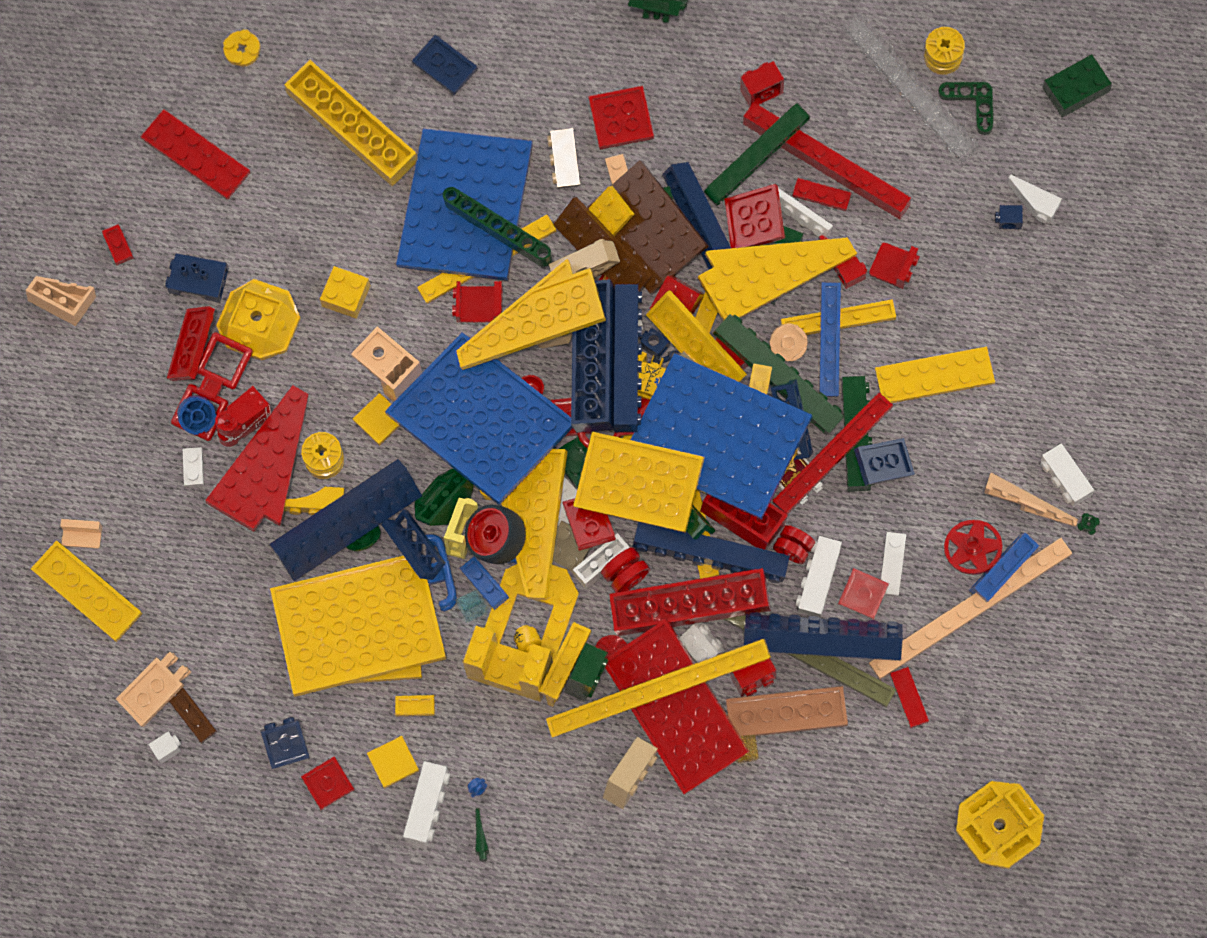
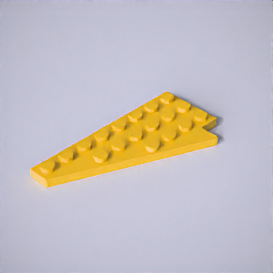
[698,237,857,321]
[456,259,606,370]
[501,449,568,600]

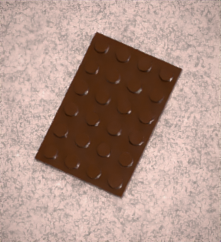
[587,160,708,295]

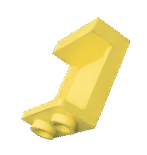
[444,498,478,559]

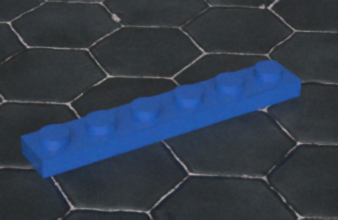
[819,282,841,397]

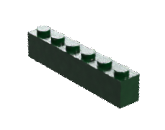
[842,376,875,492]

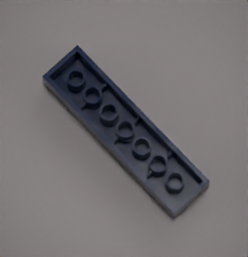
[571,279,615,433]
[269,459,422,581]
[744,612,903,661]

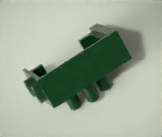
[628,0,688,23]

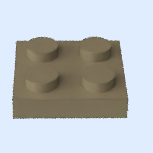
[553,521,592,572]

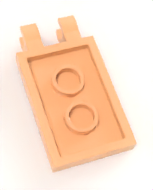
[116,652,191,727]

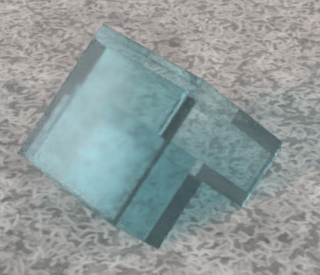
[455,590,488,624]

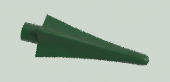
[475,808,489,862]

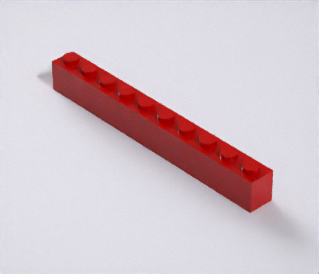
[743,102,911,220]

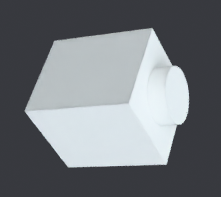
[148,732,181,764]

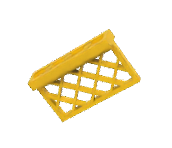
[539,622,591,707]

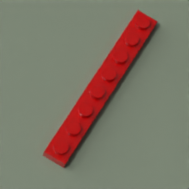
[772,392,893,514]

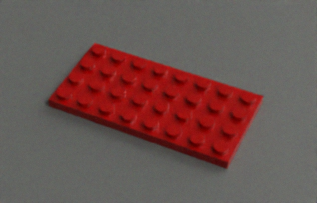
[605,619,750,795]

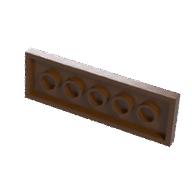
[553,197,652,291]

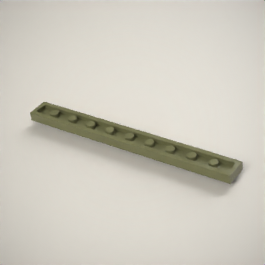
[723,615,896,708]

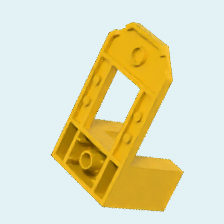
[463,564,579,702]

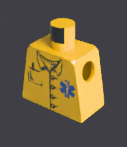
[638,355,666,400]

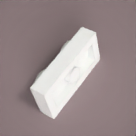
[183,447,204,487]

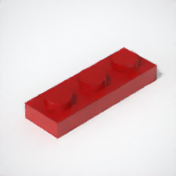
[792,178,852,211]

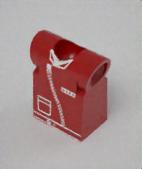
[215,386,271,447]

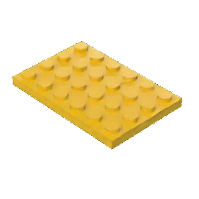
[573,432,704,533]

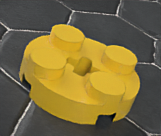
[223,29,261,67]

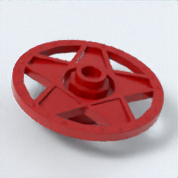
[944,520,1003,575]

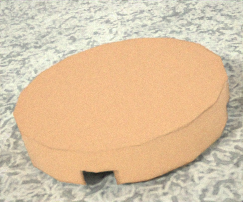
[769,323,807,361]

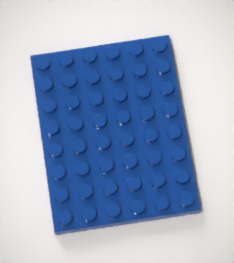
[396,128,533,281]
[385,332,573,505]
[631,353,813,519]

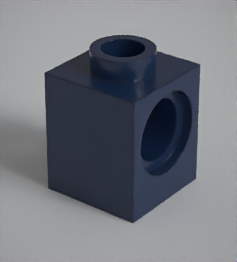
[995,205,1023,229]
[640,328,670,357]

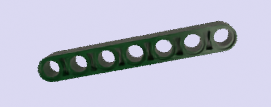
[704,103,811,206]
[442,187,553,267]

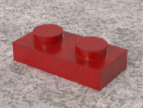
[102,224,134,266]

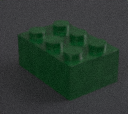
[1042,54,1112,118]

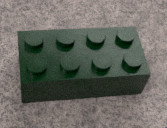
[564,643,609,701]

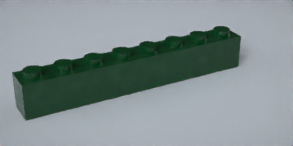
[713,314,844,435]

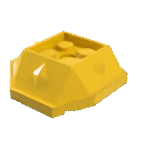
[216,279,301,361]
[956,781,1044,869]

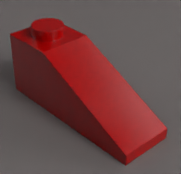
[818,235,867,289]

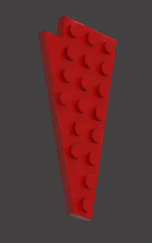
[205,385,309,532]

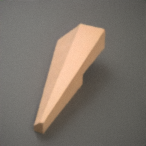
[984,473,1078,527]

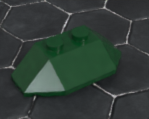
[414,469,474,526]

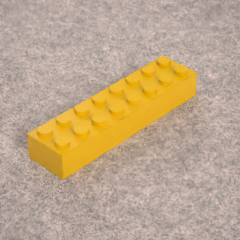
[284,60,418,187]

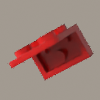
[869,242,920,289]

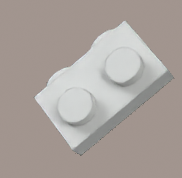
[679,623,725,663]

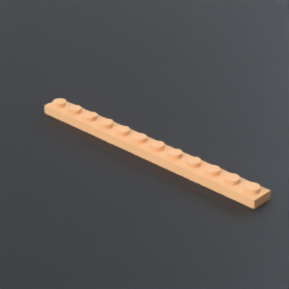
[869,538,1072,680]

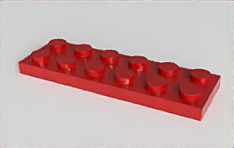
[140,109,251,200]

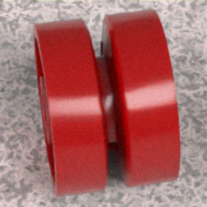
[773,525,815,564]

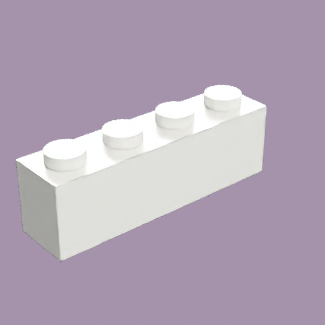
[795,536,842,618]
[403,761,450,846]

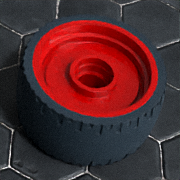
[464,504,526,564]

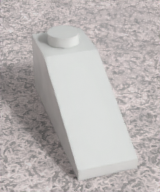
[1008,175,1062,224]
[881,532,906,596]

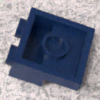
[261,717,310,769]

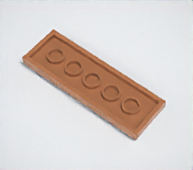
[726,686,848,738]

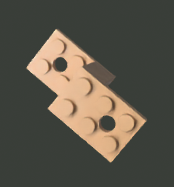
[351,327,422,402]

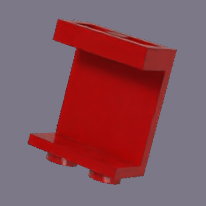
[452,281,503,323]

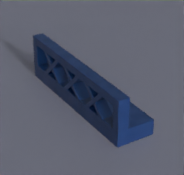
[771,379,813,460]
[381,509,446,580]

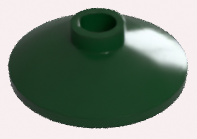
[346,526,381,552]

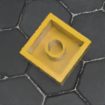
[320,266,371,319]

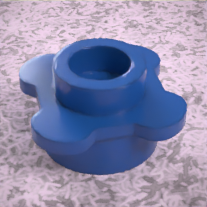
[467,778,487,797]

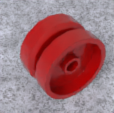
[600,547,651,593]

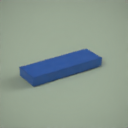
[460,556,509,610]

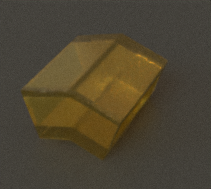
[736,735,759,763]

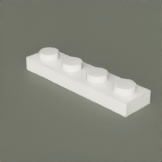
[771,184,833,238]

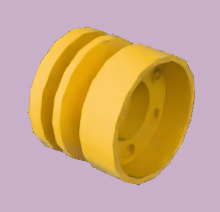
[924,27,965,75]
[301,432,344,479]

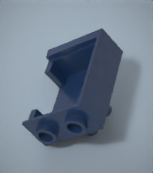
[165,253,229,303]

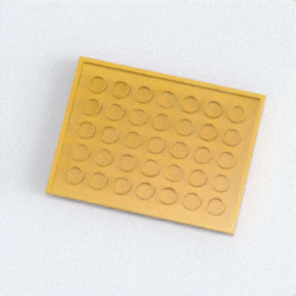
[270,556,446,697]

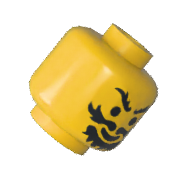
[513,625,542,653]

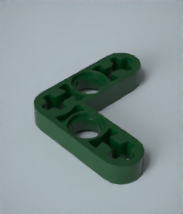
[938,82,993,135]

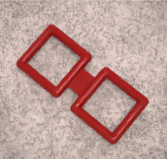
[171,332,253,441]

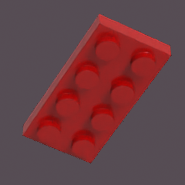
[166,306,215,381]

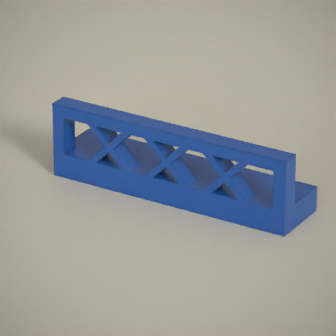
[969,532,1039,602]

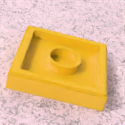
[353,393,400,446]
[367,736,419,789]

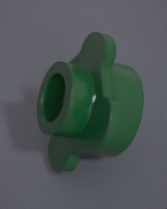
[1077,513,1100,535]

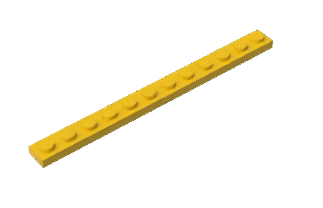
[546,639,771,737]

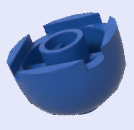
[177,395,216,435]

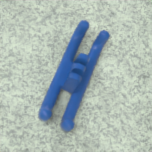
[426,534,457,611]

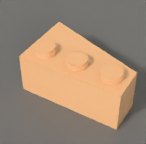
[26,276,96,326]

